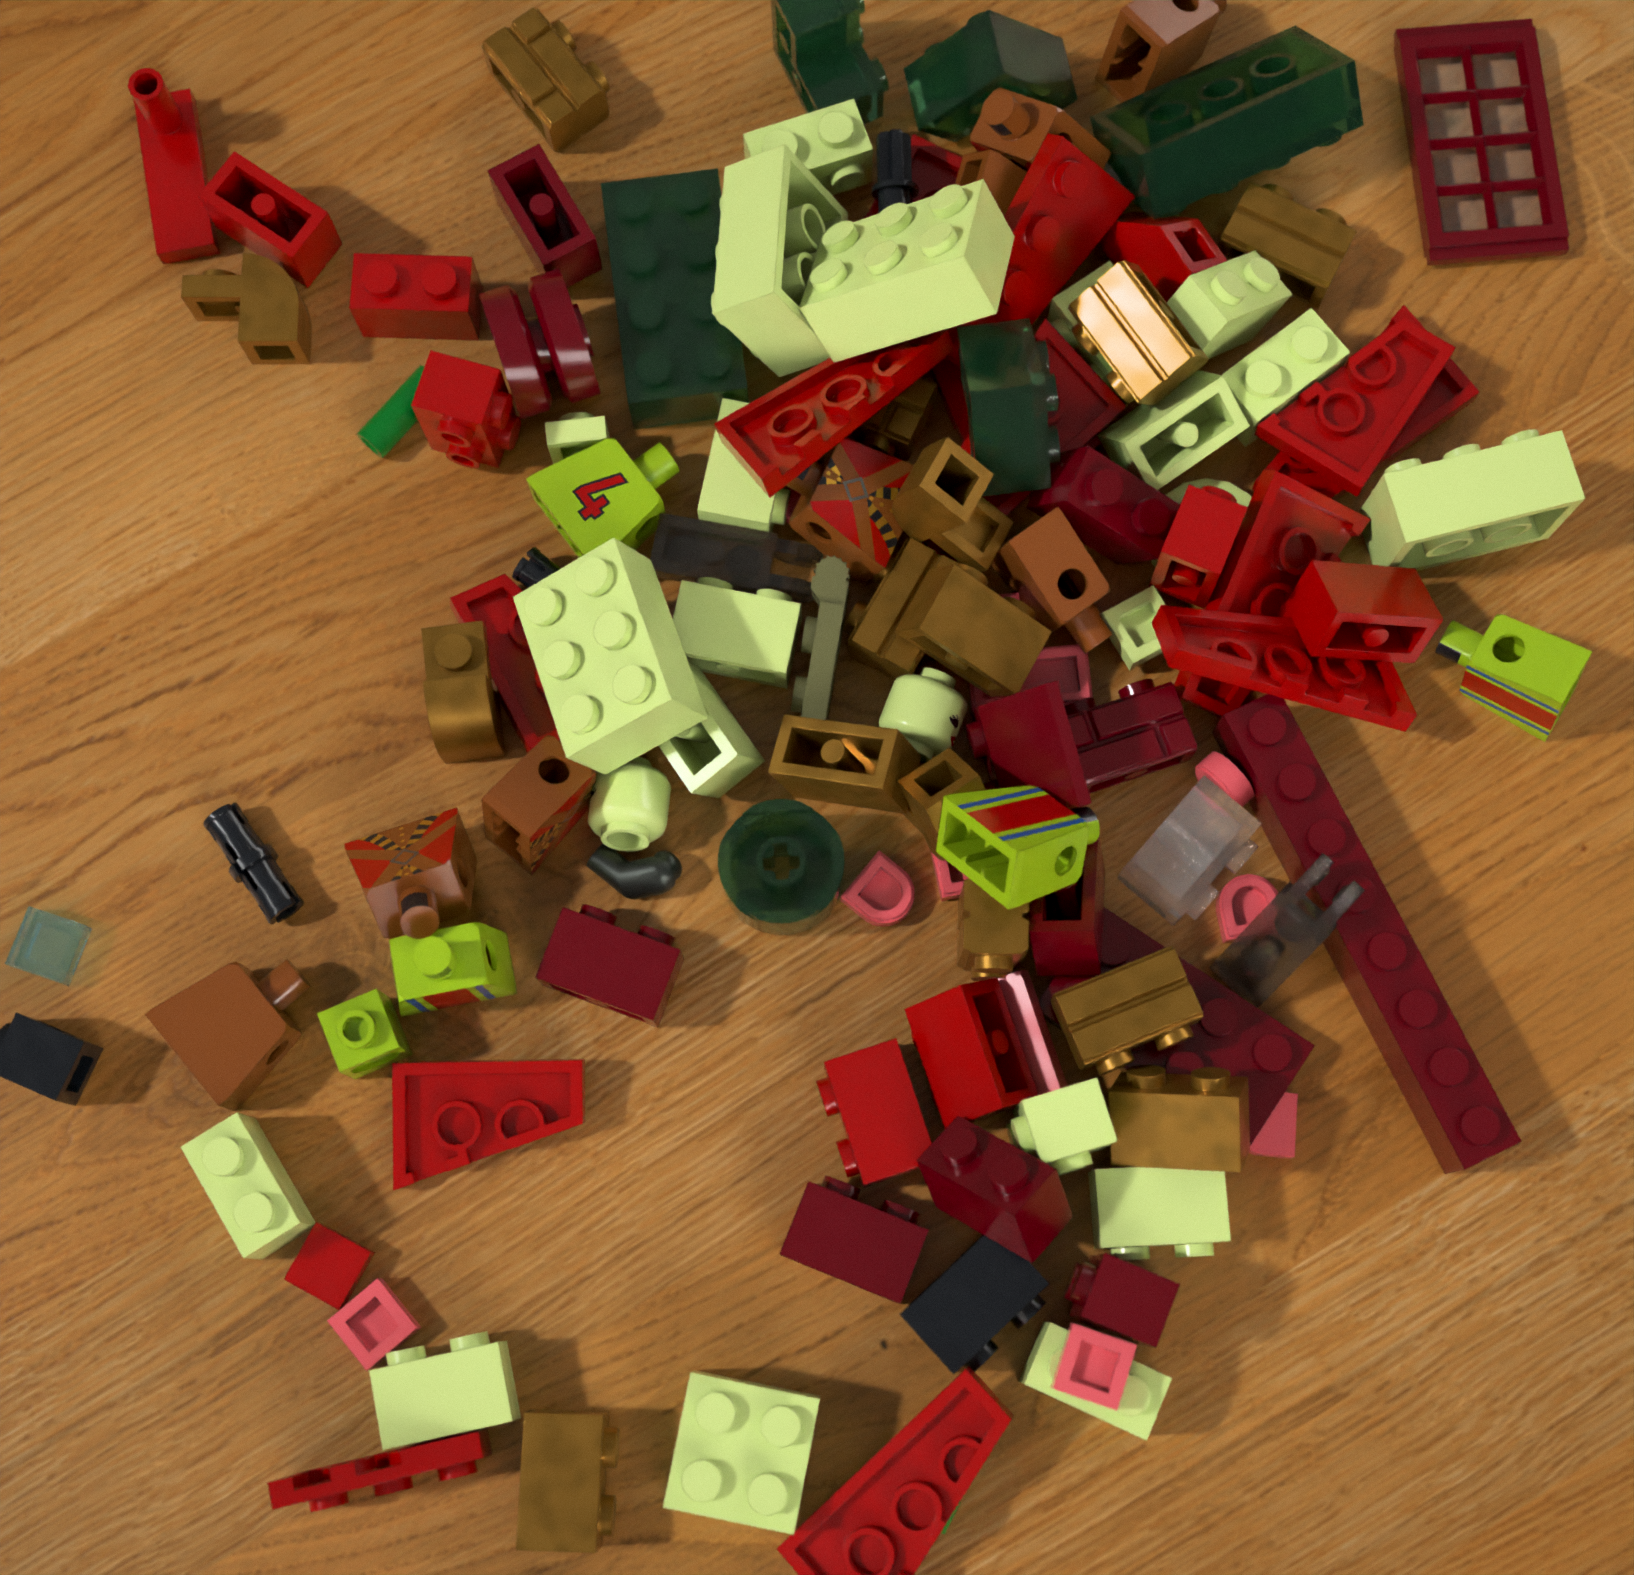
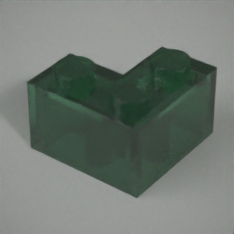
[771,0,889,124]
[904,9,1078,143]
[957,318,1061,497]

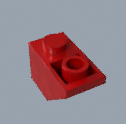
[1100,212,1227,303]

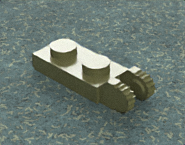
[791,555,851,720]

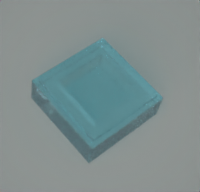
[5,906,92,986]

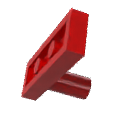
[128,68,220,264]

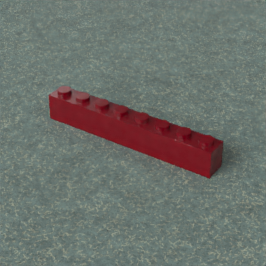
[1212,694,1522,1174]

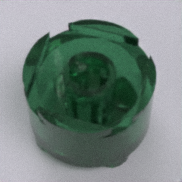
[718,799,844,935]

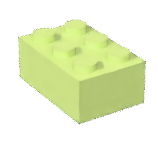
[711,144,848,377]
[799,179,1015,363]
[1358,429,1585,571]
[513,538,708,775]

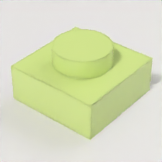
[545,412,610,464]
[1101,585,1166,671]

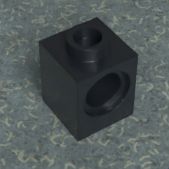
[0,1012,104,1106]

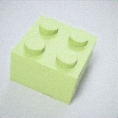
[663,1370,820,1535]

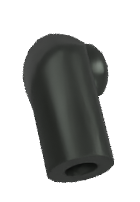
[586,844,682,900]

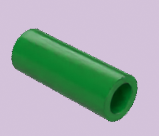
[356,365,424,458]

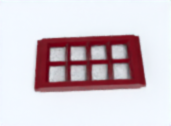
[1393,19,1569,266]

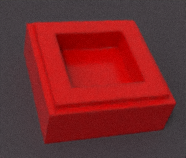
[284,1222,375,1310]

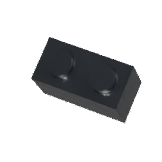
[899,1235,1049,1374]

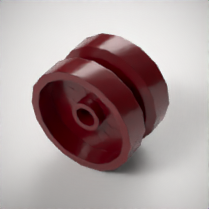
[479,268,601,419]

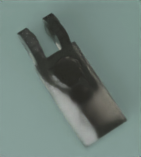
[650,513,823,603]
[1209,853,1365,1008]

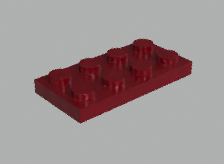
[1039,907,1315,1146]

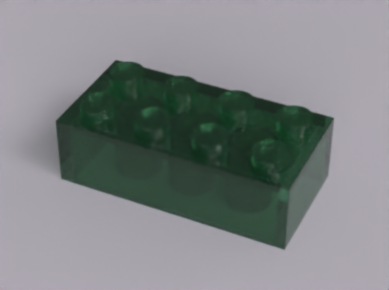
[1090,25,1364,220]
[601,168,749,430]

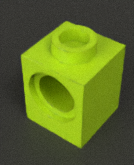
[317,988,413,1079]

